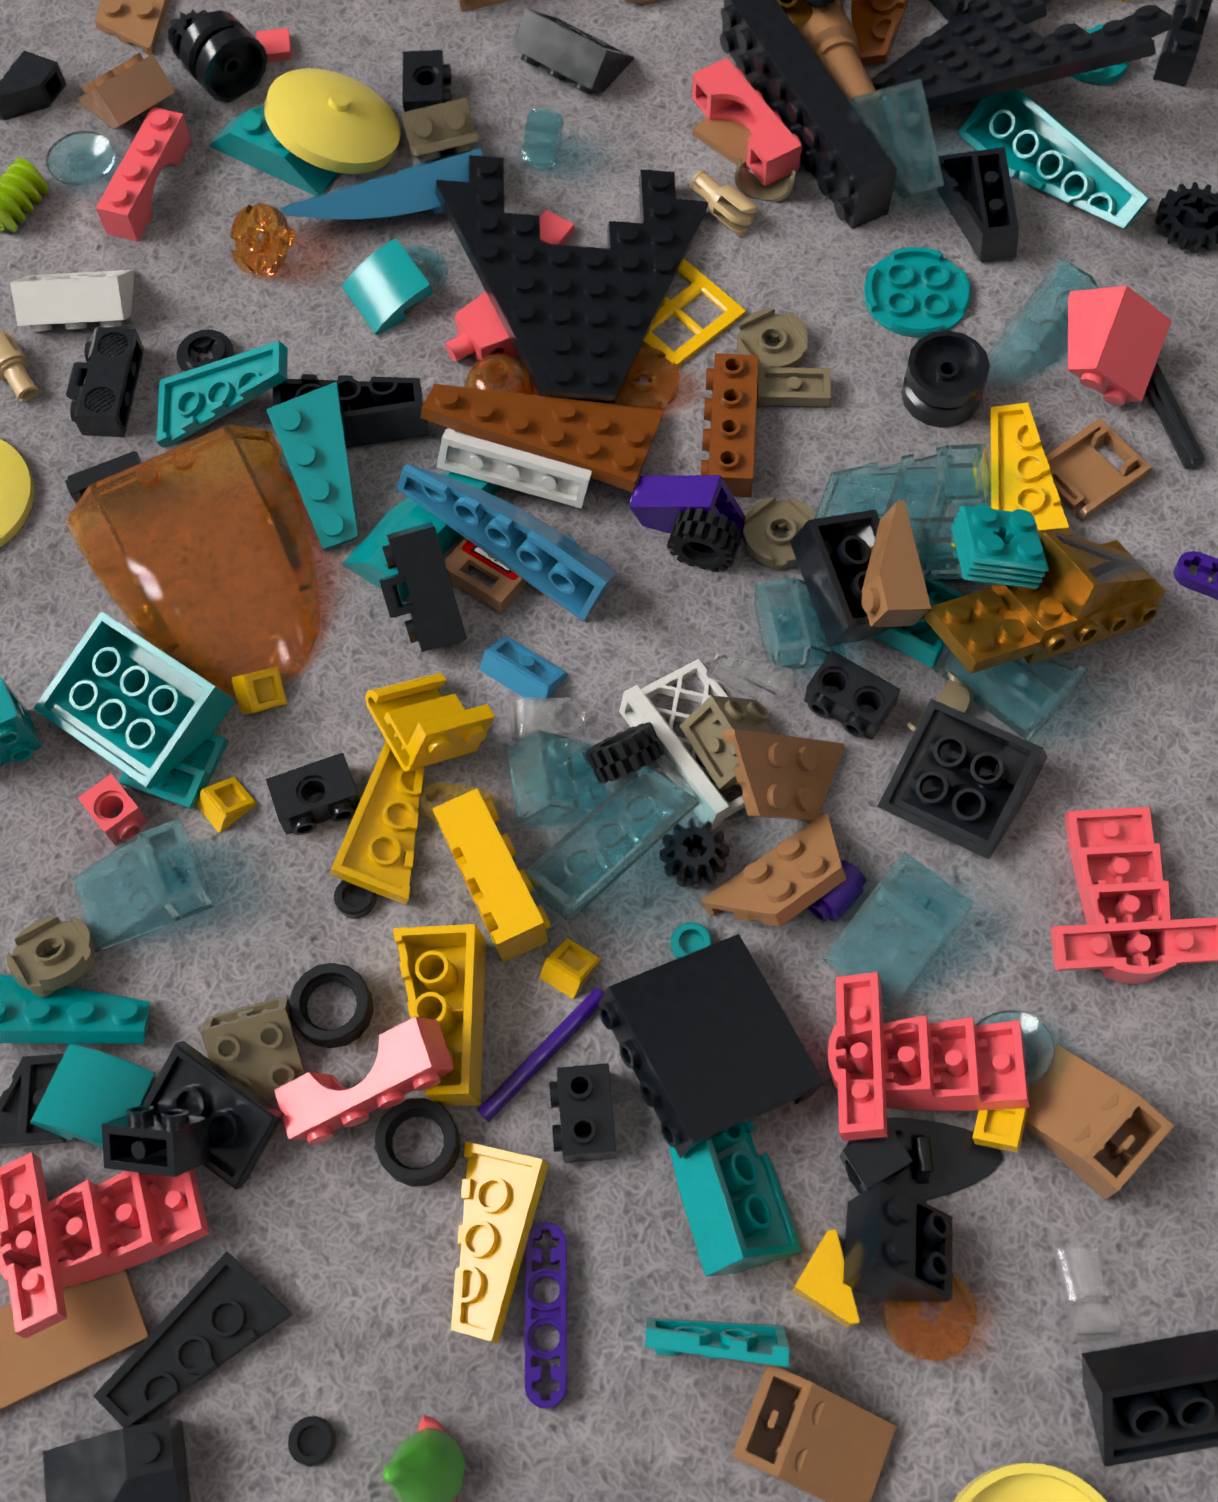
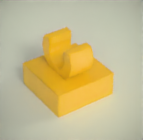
[973,1107,1028,1153]

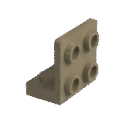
[401,97,481,162]
[679,696,781,790]
[200,995,306,1100]

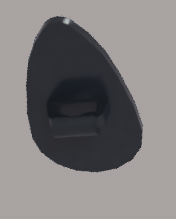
[845,1117,1002,1202]

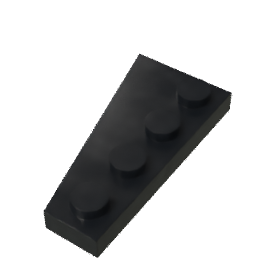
[93,1251,293,1428]

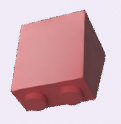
[1068,286,1172,406]

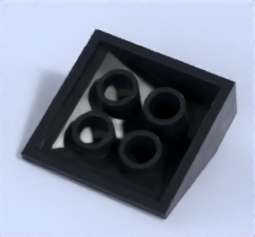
[877,699,1048,859]
[43,1418,191,1502]

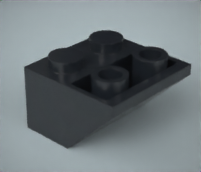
[843,1181,952,1302]

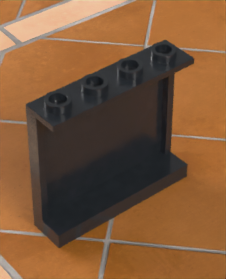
[598,934,825,1158]

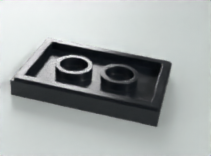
[142,1041,284,1190]

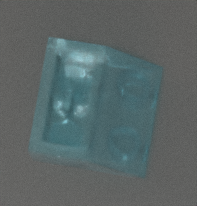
[754,577,847,674]
[507,730,610,828]

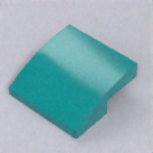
[342,238,433,335]
[118,734,229,809]
[30,1043,155,1150]

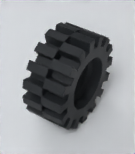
[667,508,742,572]
[585,722,665,783]

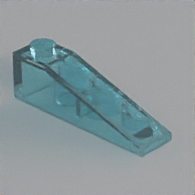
[986,258,1099,393]

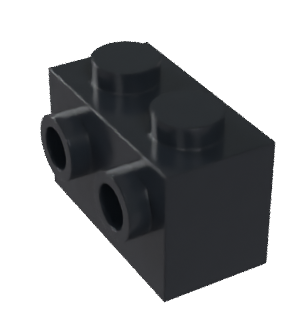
[549,1063,617,1163]
[102,1106,210,1177]

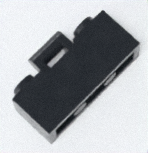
[1153,0,1213,87]
[66,327,144,437]
[379,522,467,652]

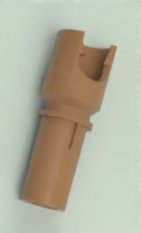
[789,0,884,129]

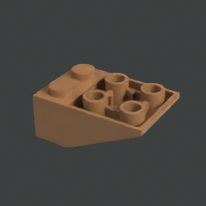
[77,53,175,129]
[1024,1045,1174,1200]
[731,1364,896,1502]

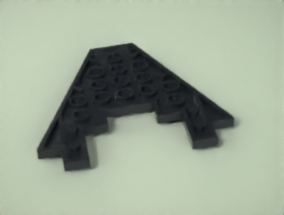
[871,0,1173,121]
[435,155,708,404]

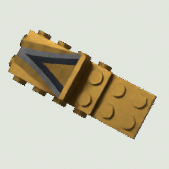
[924,530,1166,674]

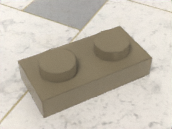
[757,367,831,407]

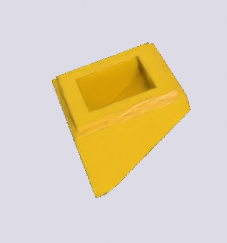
[232,666,288,715]
[196,776,258,833]
[539,938,601,1000]

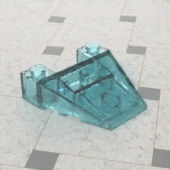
[814,444,991,579]

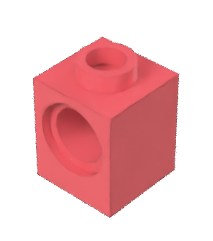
[78,774,148,845]

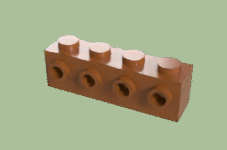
[701,353,759,497]

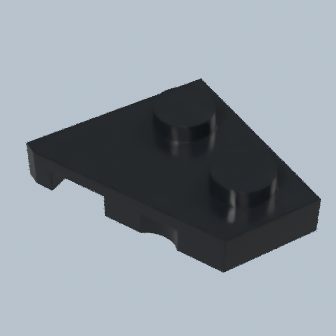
[0,1054,66,1148]

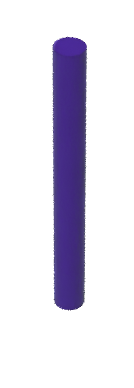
[477,987,604,1122]

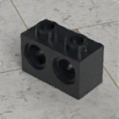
[804,650,900,740]

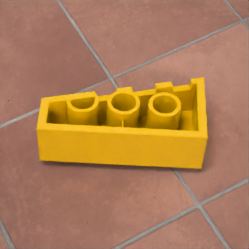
[432,788,551,963]
[392,924,486,1107]

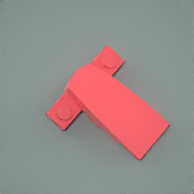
[1050,807,1218,984]
[827,972,1030,1141]
[0,1152,210,1339]

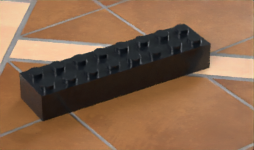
[719,0,897,229]

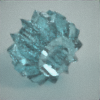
[521,108,564,170]

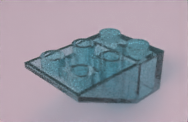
[73,819,215,952]
[823,852,974,1012]

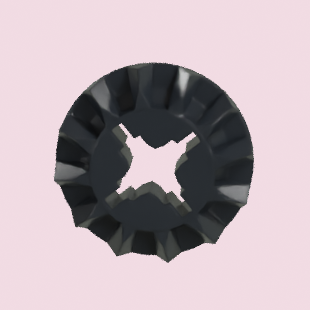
[176,330,234,371]

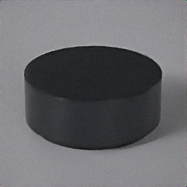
[334,880,377,919]
[288,1416,337,1466]

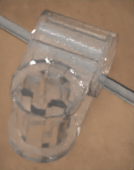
[510,697,587,741]

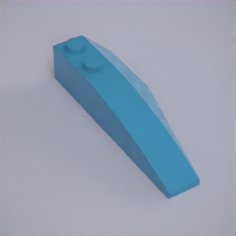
[280,148,483,219]
[396,464,617,622]

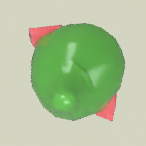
[383,1415,465,1502]

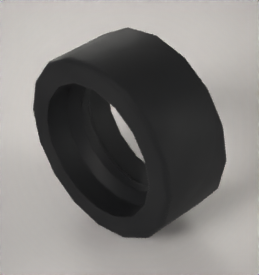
[289,963,374,1048]
[375,1098,460,1187]

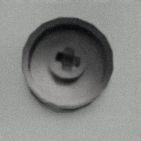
[179,10,267,103]
[901,330,990,428]

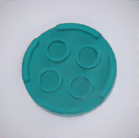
[863,247,971,338]

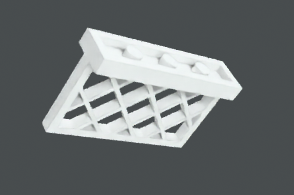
[436,428,592,509]
[619,659,745,831]

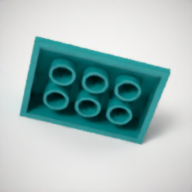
[33,611,236,789]

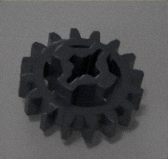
[1155,182,1218,253]

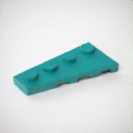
[156,341,288,448]
[266,382,359,551]
[0,974,151,1044]

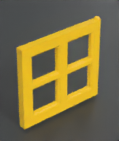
[644,259,746,370]

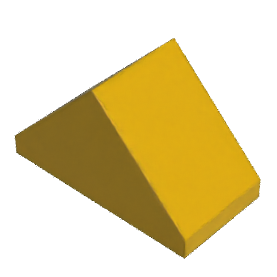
[791,1229,860,1329]

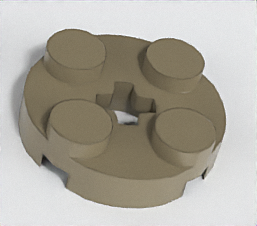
[736,309,808,367]
[742,497,817,571]
[6,916,96,997]

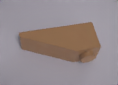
[862,500,931,627]

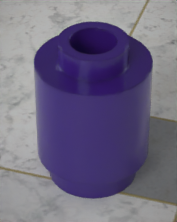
[807,860,866,922]

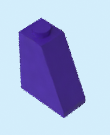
[629,475,746,551]

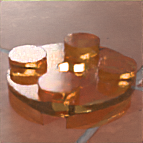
[230,203,295,276]
[614,347,679,411]
[883,1272,977,1362]

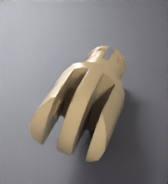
[690,170,759,237]
[0,328,40,403]

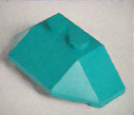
[209,105,338,196]

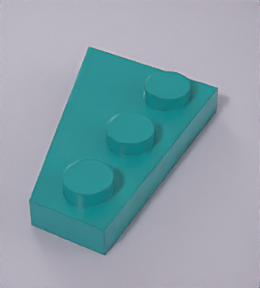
[645,1318,789,1367]

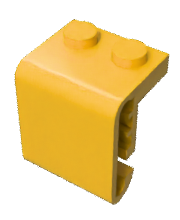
[365,673,495,771]

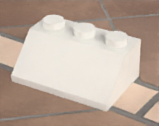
[10,269,135,331]

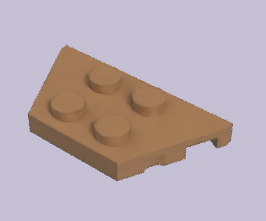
[95,0,169,55]
[723,729,844,821]
[700,812,847,927]

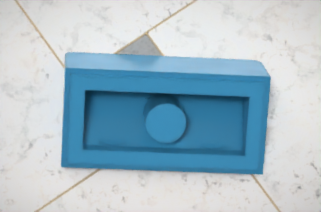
[479,636,568,709]

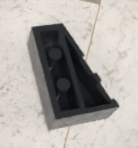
[934,147,1019,262]

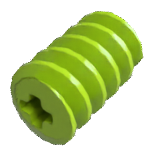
[0,157,50,233]

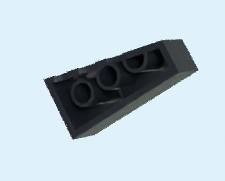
[272,374,429,457]

